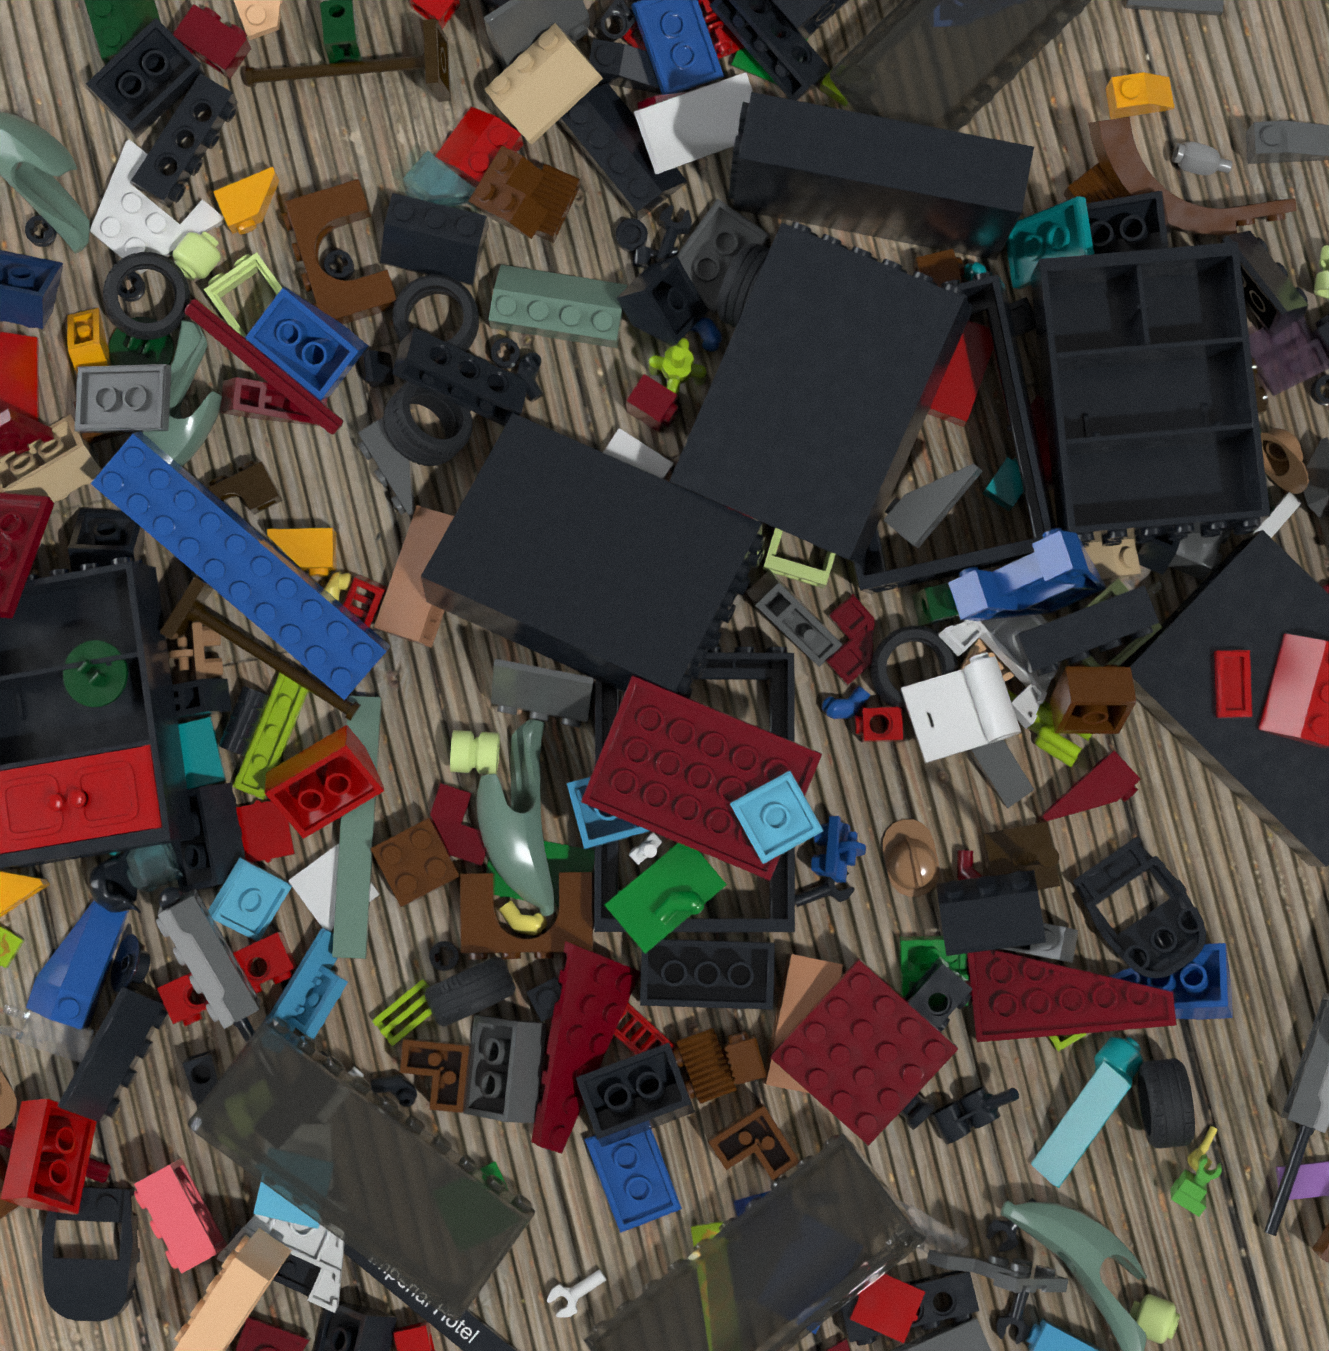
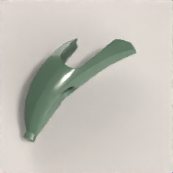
[0,111,90,254]
[142,320,222,467]
[476,719,558,916]
[1000,1200,1147,1351]

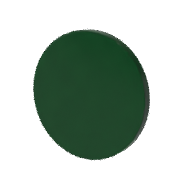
[109,317,174,366]
[63,640,128,707]

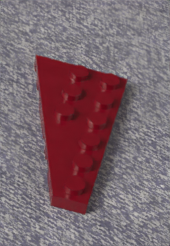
[531,941,641,1154]
[967,950,1177,1042]

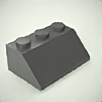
[463,1015,547,1123]

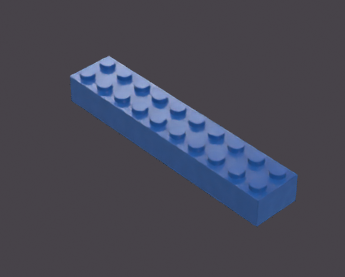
[91,431,390,700]

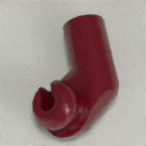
[957,850,982,881]

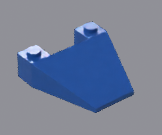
[948,528,1106,621]

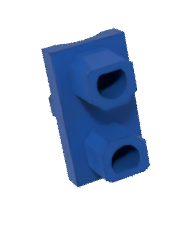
[811,816,866,883]

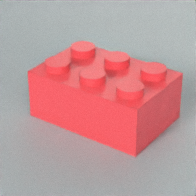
[134,1158,227,1274]

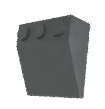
[484,0,590,69]
[491,659,595,728]

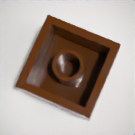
[1050,664,1136,734]
[370,818,461,907]

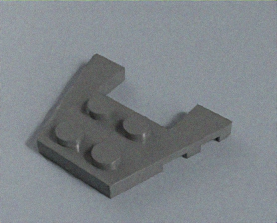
[927,1250,1068,1293]

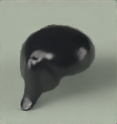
[89,850,141,913]

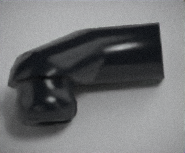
[516,352,544,402]
[370,1074,417,1107]

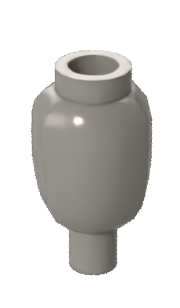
[1172,141,1232,175]

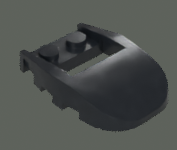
[1073,836,1206,978]
[42,1186,140,1321]

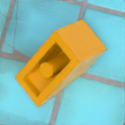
[1105,72,1175,119]
[213,166,280,234]
[67,308,111,374]
[267,528,337,577]
[0,870,50,918]

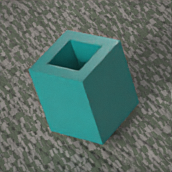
[982,457,1024,511]

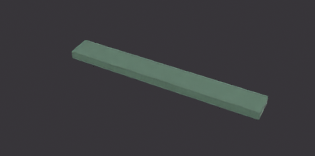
[332,696,382,959]

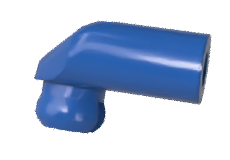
[690,317,722,352]
[822,686,871,719]

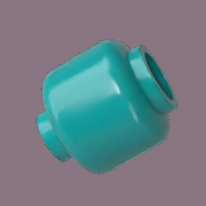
[1094,1037,1144,1078]

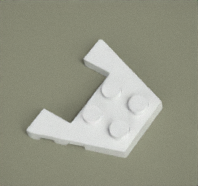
[90,139,225,274]
[939,614,1061,729]
[217,1196,349,1313]

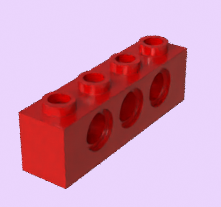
[157,932,298,1027]

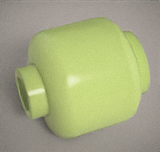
[172,231,221,281]
[1130,1294,1181,1344]

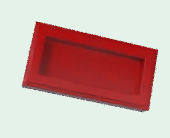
[1214,650,1252,718]

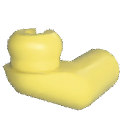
[324,571,352,601]
[499,900,547,936]

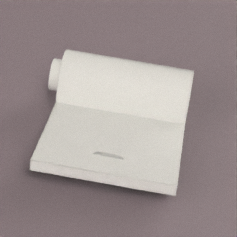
[901,652,1021,763]

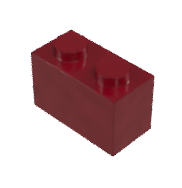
[173,4,252,79]
[626,374,679,433]

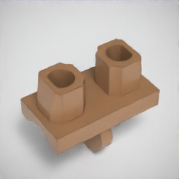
[169,622,223,680]

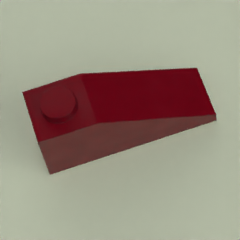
[220,377,328,426]
[1038,750,1141,822]

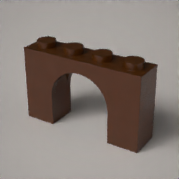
[282,179,397,325]
[460,872,594,960]

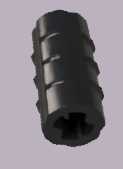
[219,686,269,757]

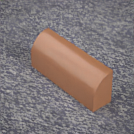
[374,505,454,648]
[762,953,843,1093]

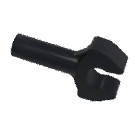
[656,205,692,262]
[795,871,855,907]
[985,1198,1036,1252]
[995,1289,1030,1344]

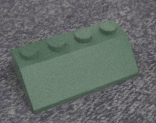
[488,265,628,348]

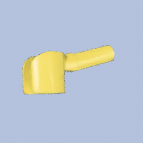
[1187,1126,1218,1172]

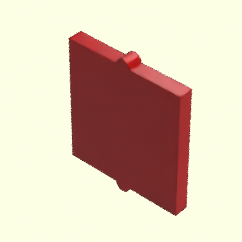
[236,800,295,863]
[850,1267,925,1343]

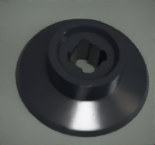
[111,934,150,992]

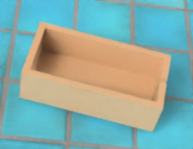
[174,1228,292,1351]

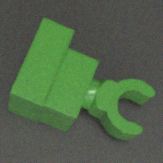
[1170,1154,1222,1217]

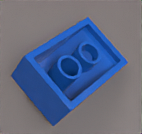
[245,287,369,401]

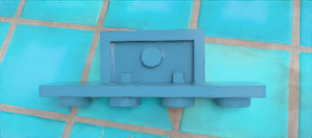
[257,928,348,1053]

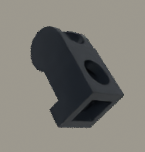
[182,1049,227,1118]

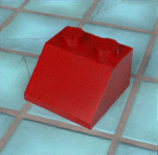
[434,107,523,188]

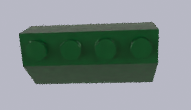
[84,0,161,65]

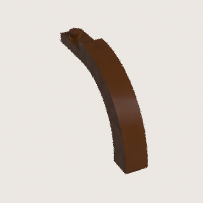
[1088,117,1297,235]

